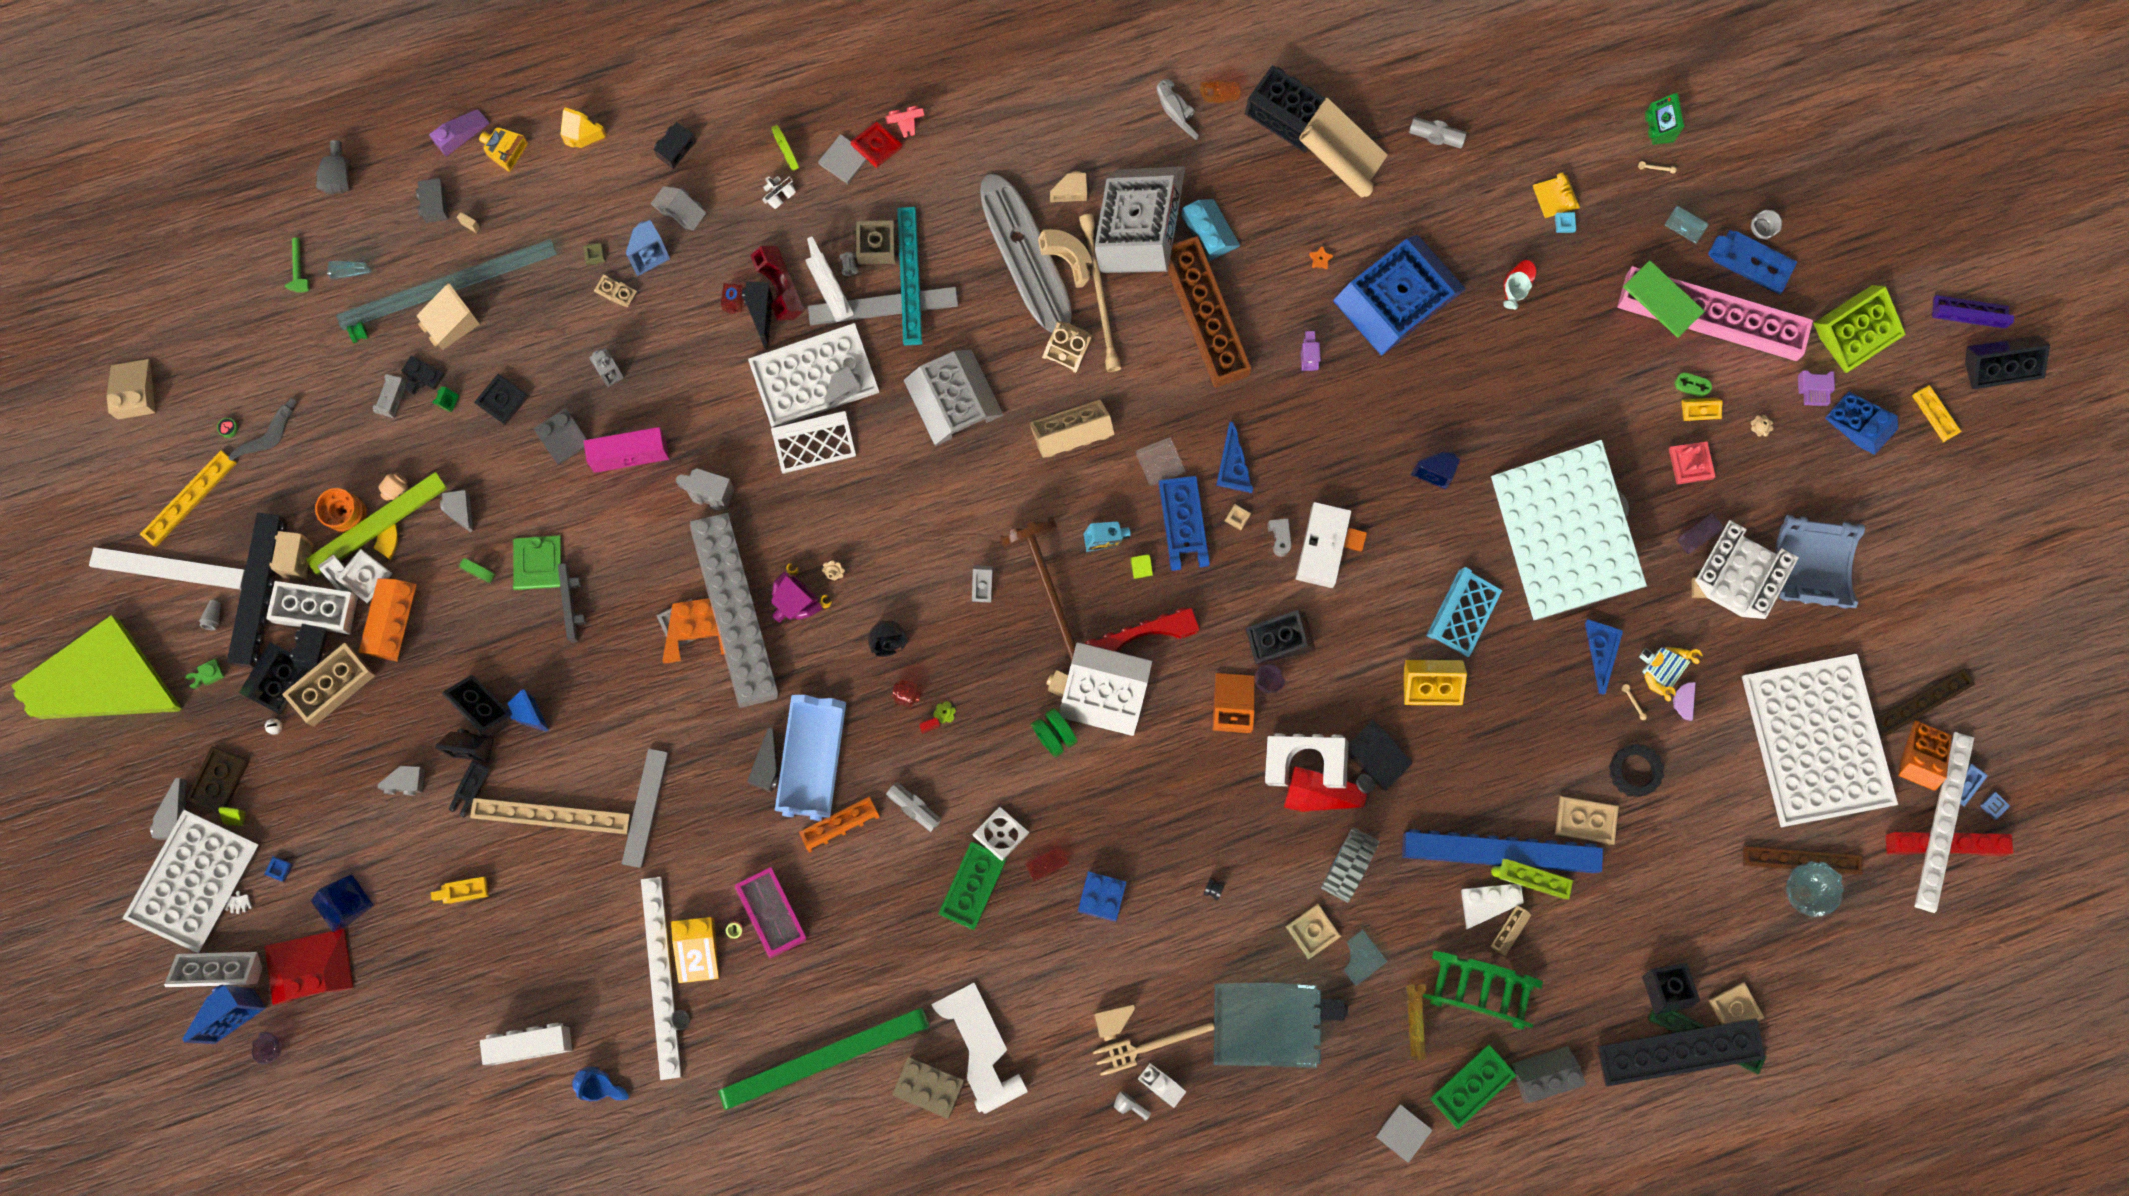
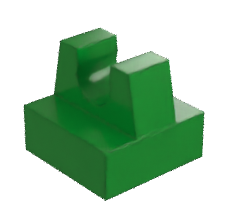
[432,386,459,412]

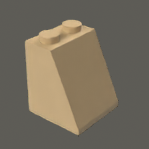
[417,284,480,350]

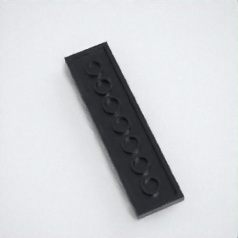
[1597,1018,1765,1087]

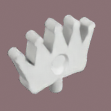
[224,891,253,914]

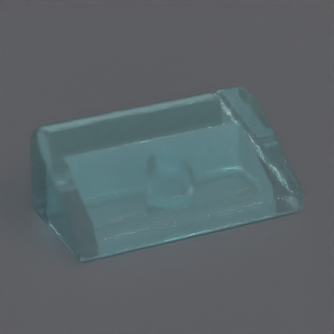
[1665,206,1709,243]

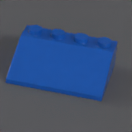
[182,984,266,1044]

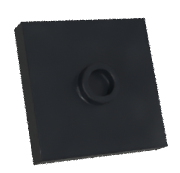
[474,374,529,425]

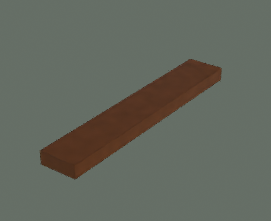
[1743,846,1863,875]

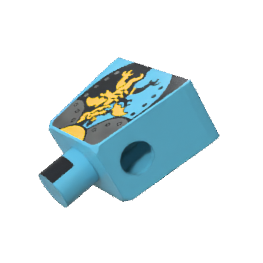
[1083,522,1130,552]

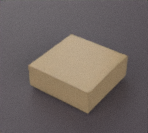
[457,212,480,233]
[1225,504,1251,530]

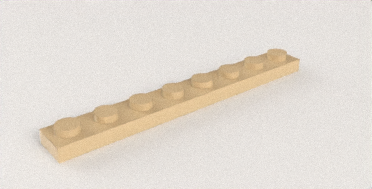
[470,798,631,835]

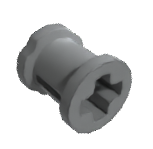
[840,252,859,276]

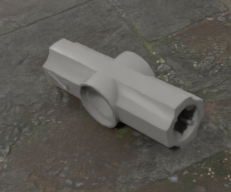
[1409,117,1467,148]
[886,782,942,832]

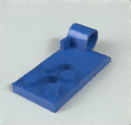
[1708,230,1797,295]

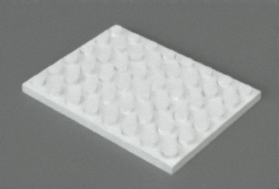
[1742,654,1898,827]

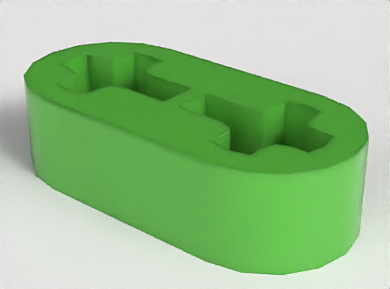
[1675,373,1712,397]
[458,558,495,583]

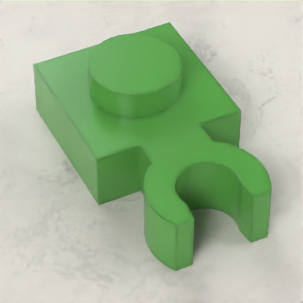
[186,659,225,689]

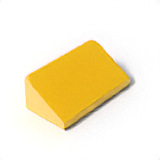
[1682,398,1722,421]

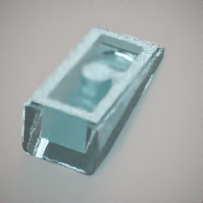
[327,261,371,280]

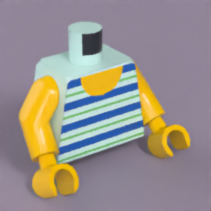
[1639,647,1703,701]

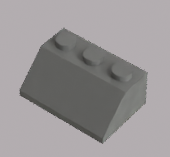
[1511,1046,1586,1103]

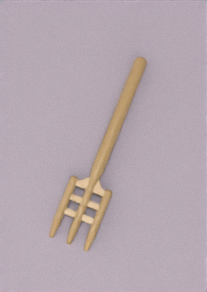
[1093,1022,1215,1076]

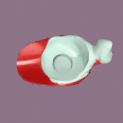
[1503,260,1536,310]

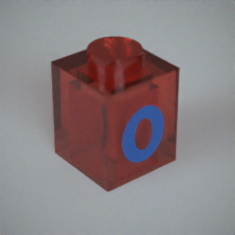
[720,283,743,314]

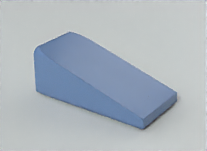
[1960,763,1988,806]

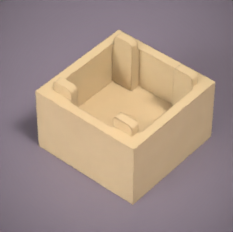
[269,531,314,580]

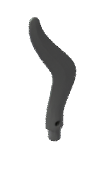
[229,398,297,461]

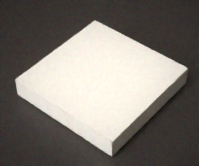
[335,549,392,603]

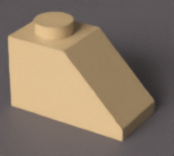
[1050,171,1087,202]
[1094,1005,1135,1041]

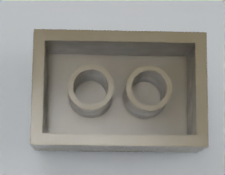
[892,1057,965,1119]

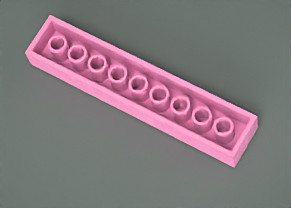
[1617,266,1813,361]

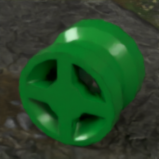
[347,321,369,343]

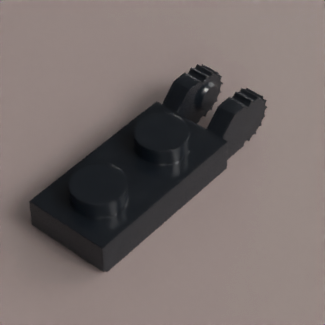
[449,760,491,818]

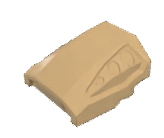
[1042,321,1093,373]

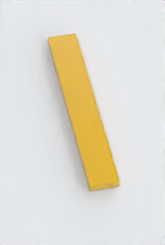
[140,450,237,547]

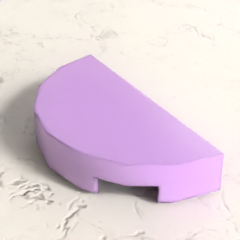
[1673,682,1695,721]

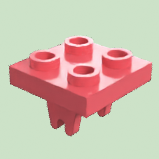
[885,106,924,138]
[1669,441,1715,485]

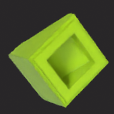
[1130,554,1153,579]
[219,807,246,826]

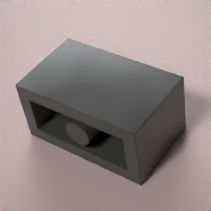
[416,178,448,223]

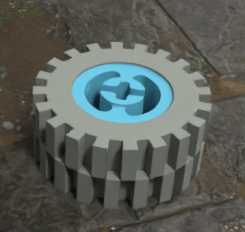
[1321,827,1380,903]

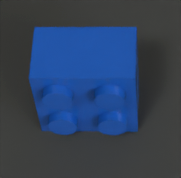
[1078,872,1126,922]

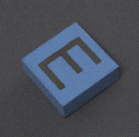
[1980,792,2010,820]

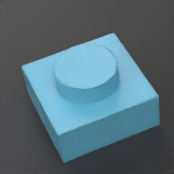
[1555,212,1576,233]

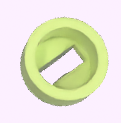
[726,921,743,939]

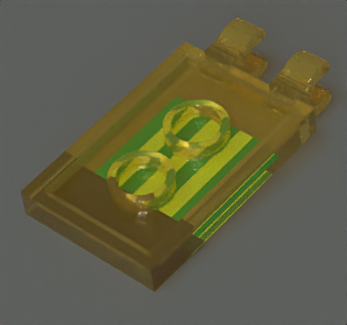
[1406,984,1426,1061]

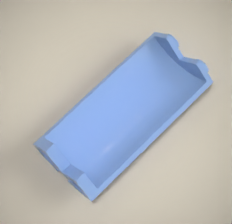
[775,695,846,821]

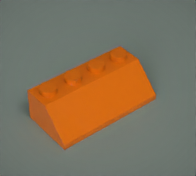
[358,578,417,662]

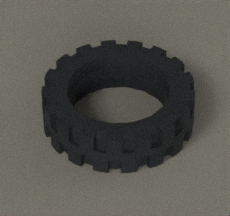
[1609,744,1664,797]

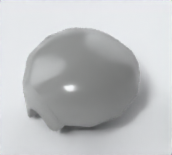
[1751,210,1782,239]

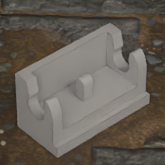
[372,374,407,418]

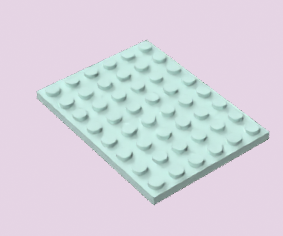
[1491,440,1647,620]

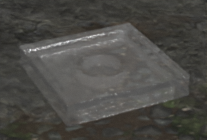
[1135,437,1185,486]

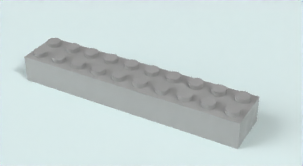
[690,513,778,708]

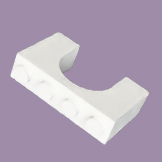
[1265,733,1349,788]

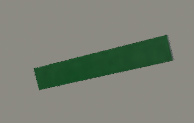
[1647,1008,1767,1075]

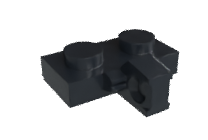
[401,355,445,395]

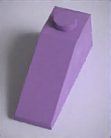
[429,109,490,157]

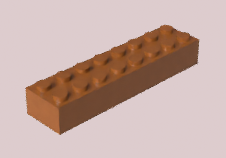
[1168,236,1251,388]

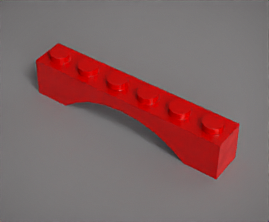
[1085,607,1199,652]
[1885,832,2013,856]

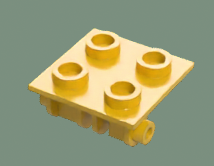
[1533,173,1580,218]

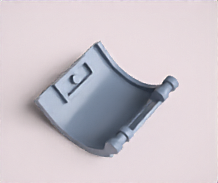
[1775,515,1865,608]

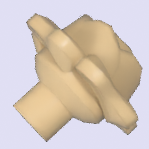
[1751,415,1773,437]
[822,560,845,581]

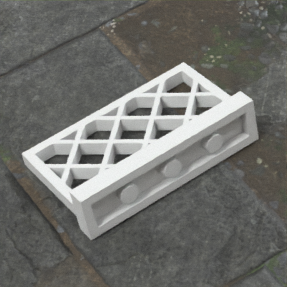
[805,237,853,322]
[771,411,856,474]

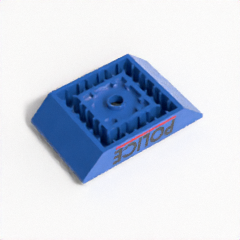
[1333,235,1466,356]

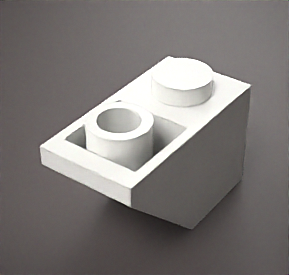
[1138,1063,1186,1108]

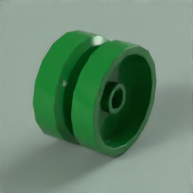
[1031,708,1078,758]

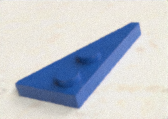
[1216,422,1253,493]
[1585,619,1623,695]

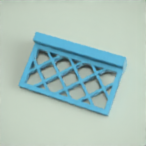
[1426,567,1502,657]

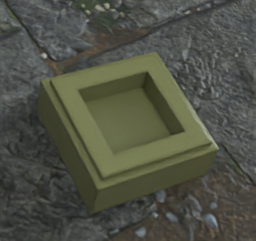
[583,243,605,265]

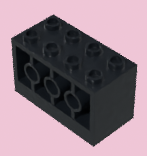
[1245,65,1330,152]

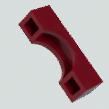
[750,246,805,320]

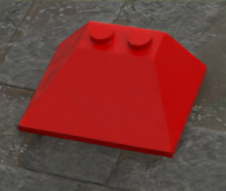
[264,929,354,1005]

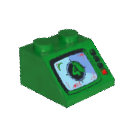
[1645,93,1684,145]

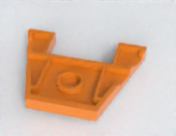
[663,598,724,664]

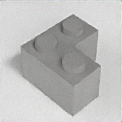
[651,186,706,230]

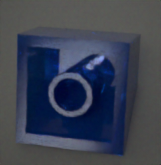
[1411,452,1461,490]
[311,874,374,932]

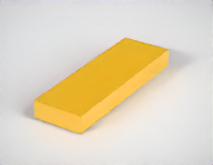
[1912,385,1962,442]

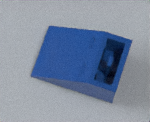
[1826,392,1898,455]

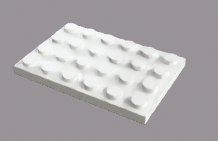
[748,323,879,428]
[123,810,259,953]

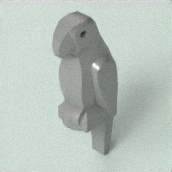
[1156,79,1199,140]

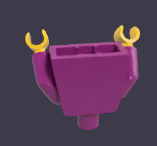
[771,563,832,622]

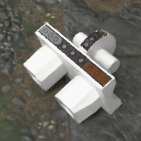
[762,176,796,209]

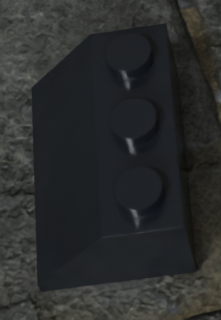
[239,642,308,714]
[442,675,512,736]

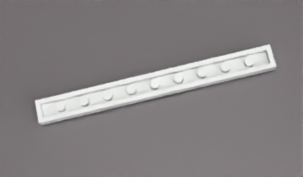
[1914,732,1974,913]
[641,877,682,1080]

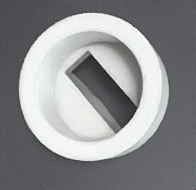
[265,718,283,735]

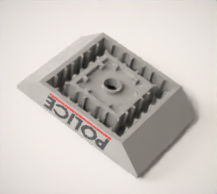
[1095,166,1185,273]

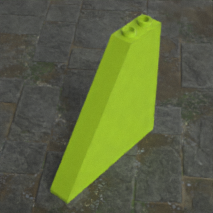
[11,615,182,719]

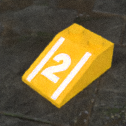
[671,917,719,983]

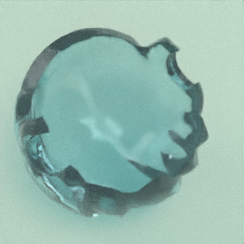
[1786,862,1844,917]

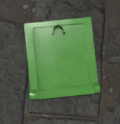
[513,536,561,590]

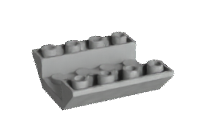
[904,350,1003,446]

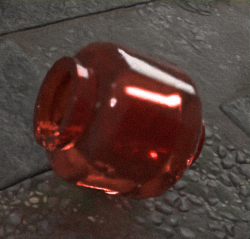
[891,680,921,707]

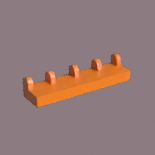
[799,796,880,853]

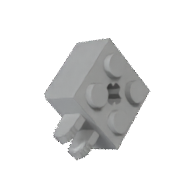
[676,469,735,510]

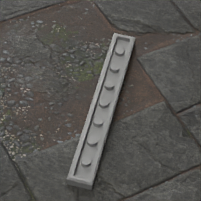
[808,287,958,326]

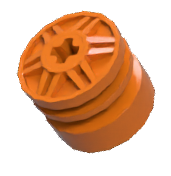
[315,488,367,533]

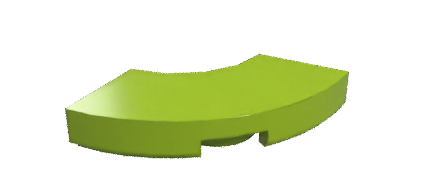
[771,125,799,171]

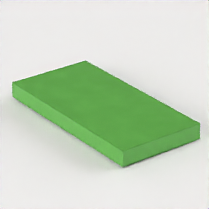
[1623,261,1705,338]

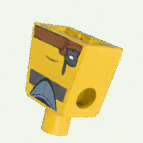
[479,128,528,172]

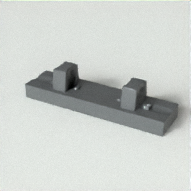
[558,563,586,643]

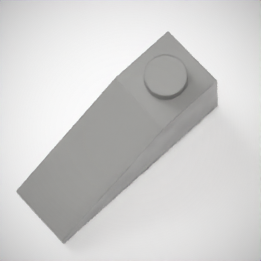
[150,778,187,840]

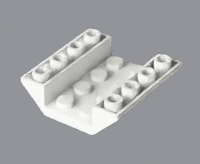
[1695,520,1799,619]
[1059,642,1152,736]

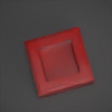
[919,717,940,734]

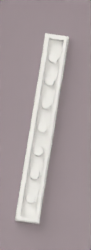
[89,547,245,590]

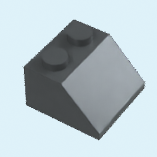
[533,408,587,465]

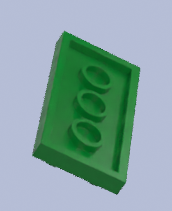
[938,842,1007,931]
[1430,1045,1517,1130]

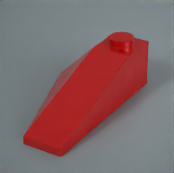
[1284,767,1367,812]

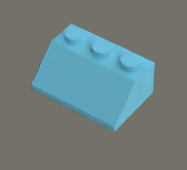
[1181,199,1240,262]

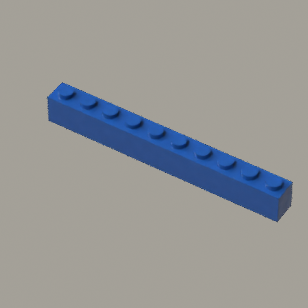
[1402,829,1603,873]

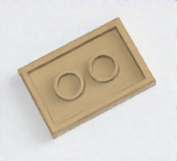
[1555,796,1619,845]

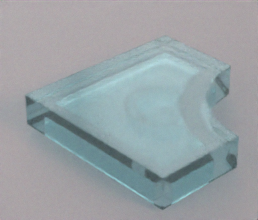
[1343,930,1387,986]

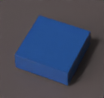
[264,856,293,882]

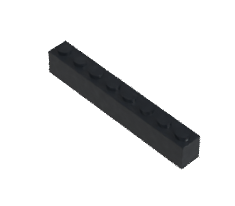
[227,513,287,668]

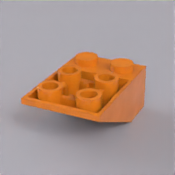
[1212,673,1254,733]
[1898,720,1952,791]

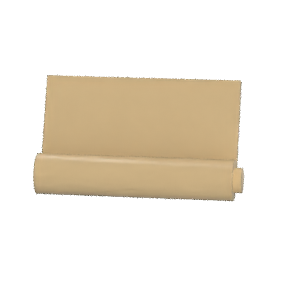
[1299,98,1388,197]

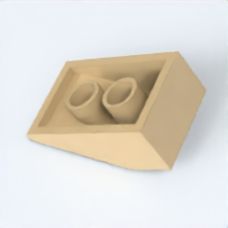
[107,359,156,419]

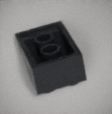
[742,281,773,349]
[1246,610,1316,664]
[1348,720,1412,791]
[435,729,494,762]

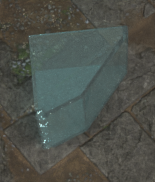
[1214,982,1321,1068]

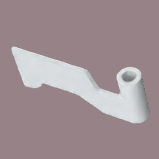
[931,983,1028,1114]

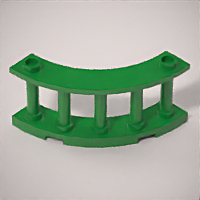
[1423,951,1543,1030]

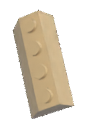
[1029,400,1114,458]

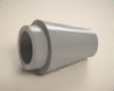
[199,600,221,630]

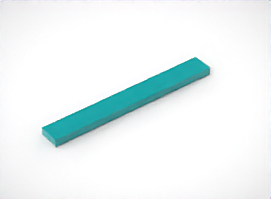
[897,207,922,346]

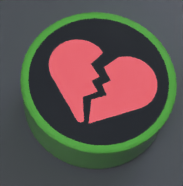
[217,418,238,438]

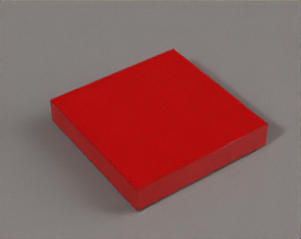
[850,121,902,168]

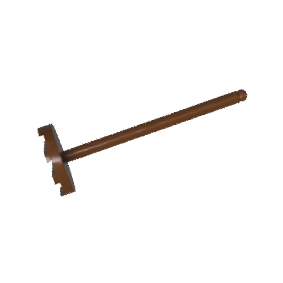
[1000,516,1076,662]

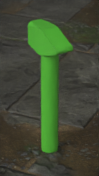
[285,238,310,293]

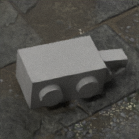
[589,348,624,387]

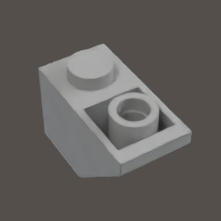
[378,766,425,796]

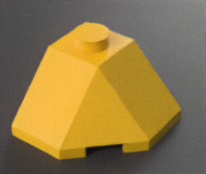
[560,107,606,148]

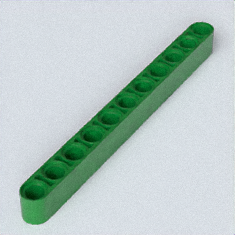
[718,1007,930,1110]

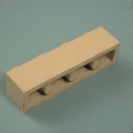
[1491,906,1531,956]

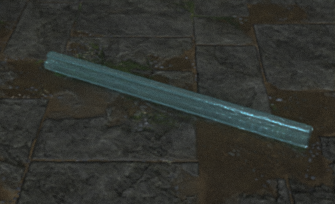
[336,239,557,330]

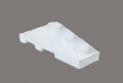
[1461,884,1524,929]

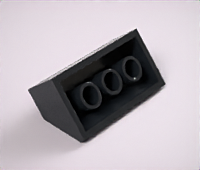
[1965,335,2050,389]

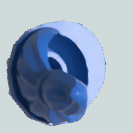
[572,1067,629,1101]

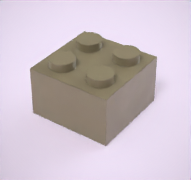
[856,221,895,265]

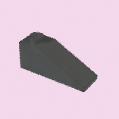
[747,727,779,792]

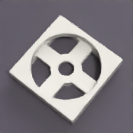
[973,807,1029,861]

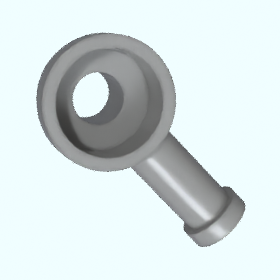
[1114,1091,1151,1121]

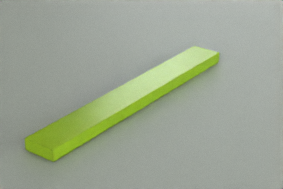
[306,472,447,576]

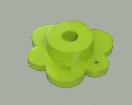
[933,701,956,723]

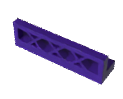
[1932,295,2014,329]

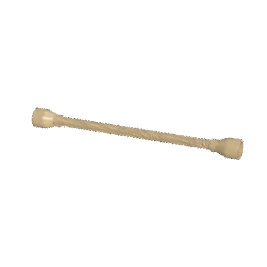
[1079,214,1121,372]

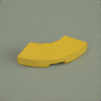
[374,507,398,560]

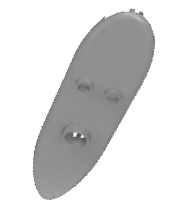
[980,174,1071,333]

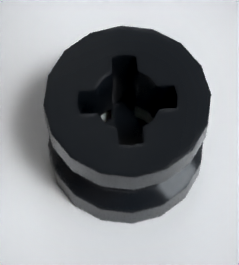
[1203,877,1225,901]

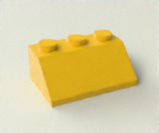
[1404,660,1467,705]

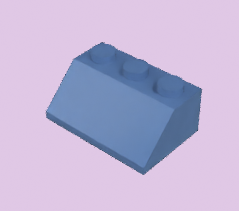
[626,220,670,276]

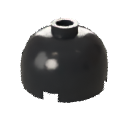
[868,620,908,657]

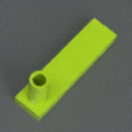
[1491,859,1573,899]

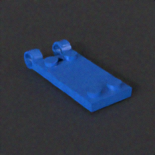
[1158,476,1209,571]

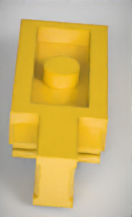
[431,877,489,904]

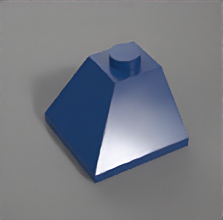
[508,689,549,732]

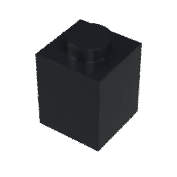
[1318,999,1348,1021]

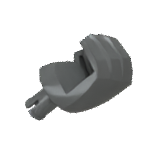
[316,140,351,195]

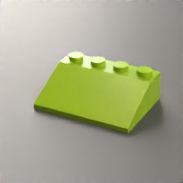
[1813,285,1906,373]

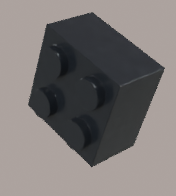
[1642,963,1700,1015]

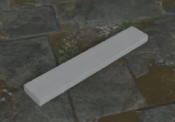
[622,749,669,868]

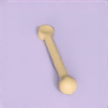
[1638,161,1677,174]
[1622,684,1647,720]

